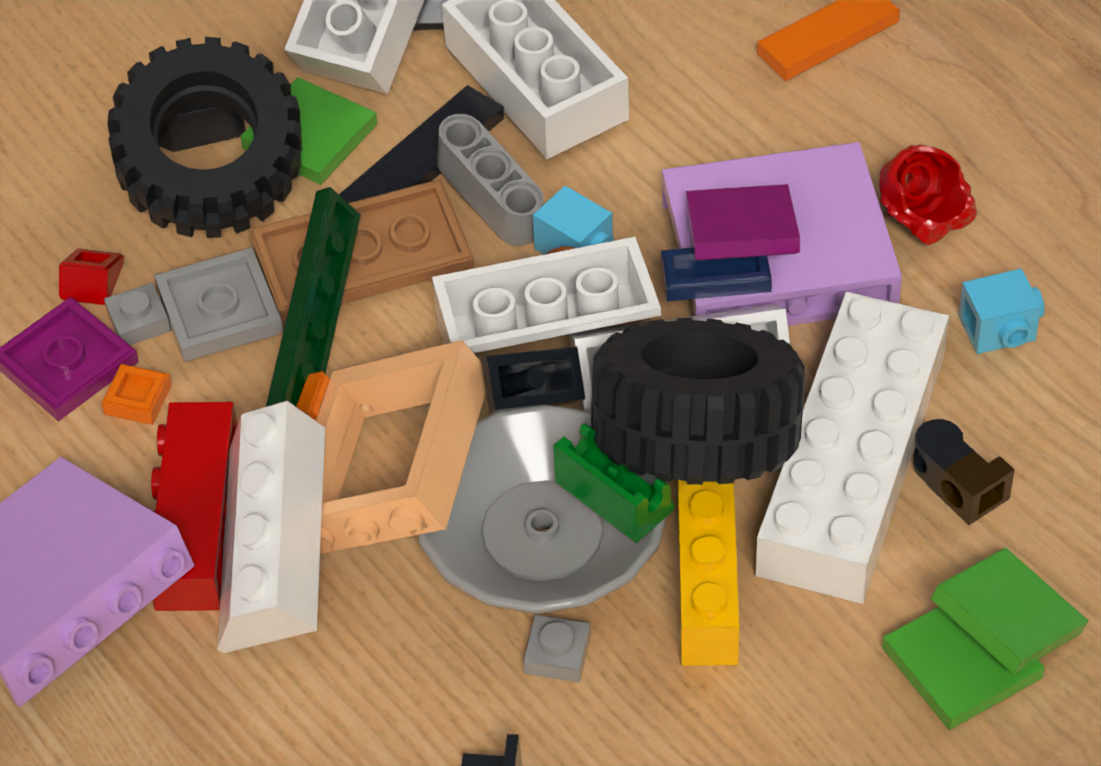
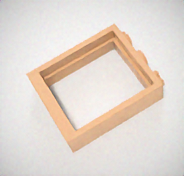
[316,340,486,554]

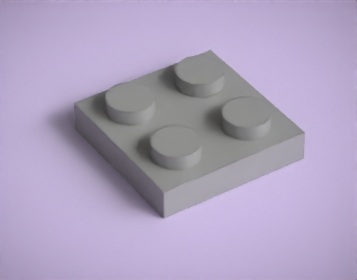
[154,247,283,362]

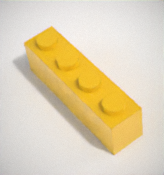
[677,480,739,666]

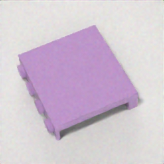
[662,142,902,326]
[0,457,194,707]

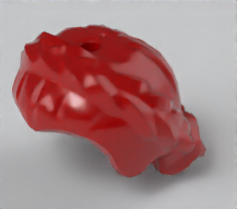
[879,144,977,245]

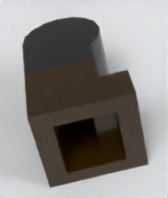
[913,419,1015,525]

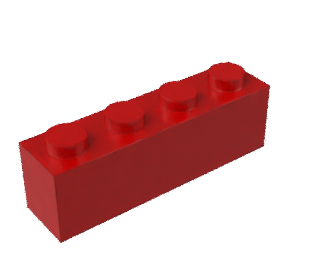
[151,402,238,611]

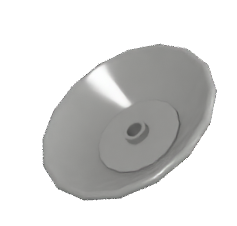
[418,405,667,614]

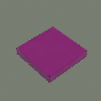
[686,184,800,260]
[0,297,139,421]

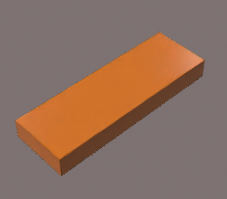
[757,0,900,81]

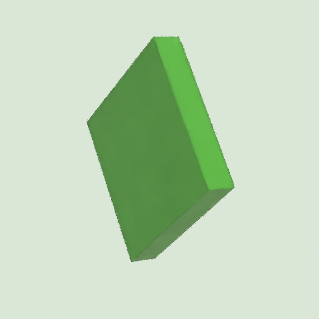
[240,77,377,185]
[931,547,1089,674]
[882,607,1045,730]

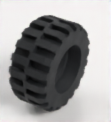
[107,37,302,238]
[591,318,805,485]

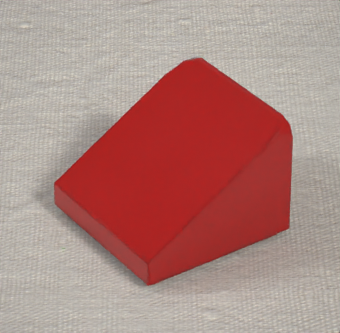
[59,248,124,305]

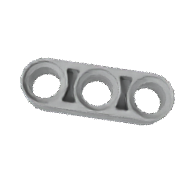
[437,114,544,246]

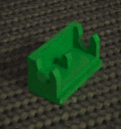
[553,423,675,544]

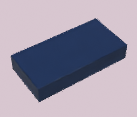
[661,248,772,301]

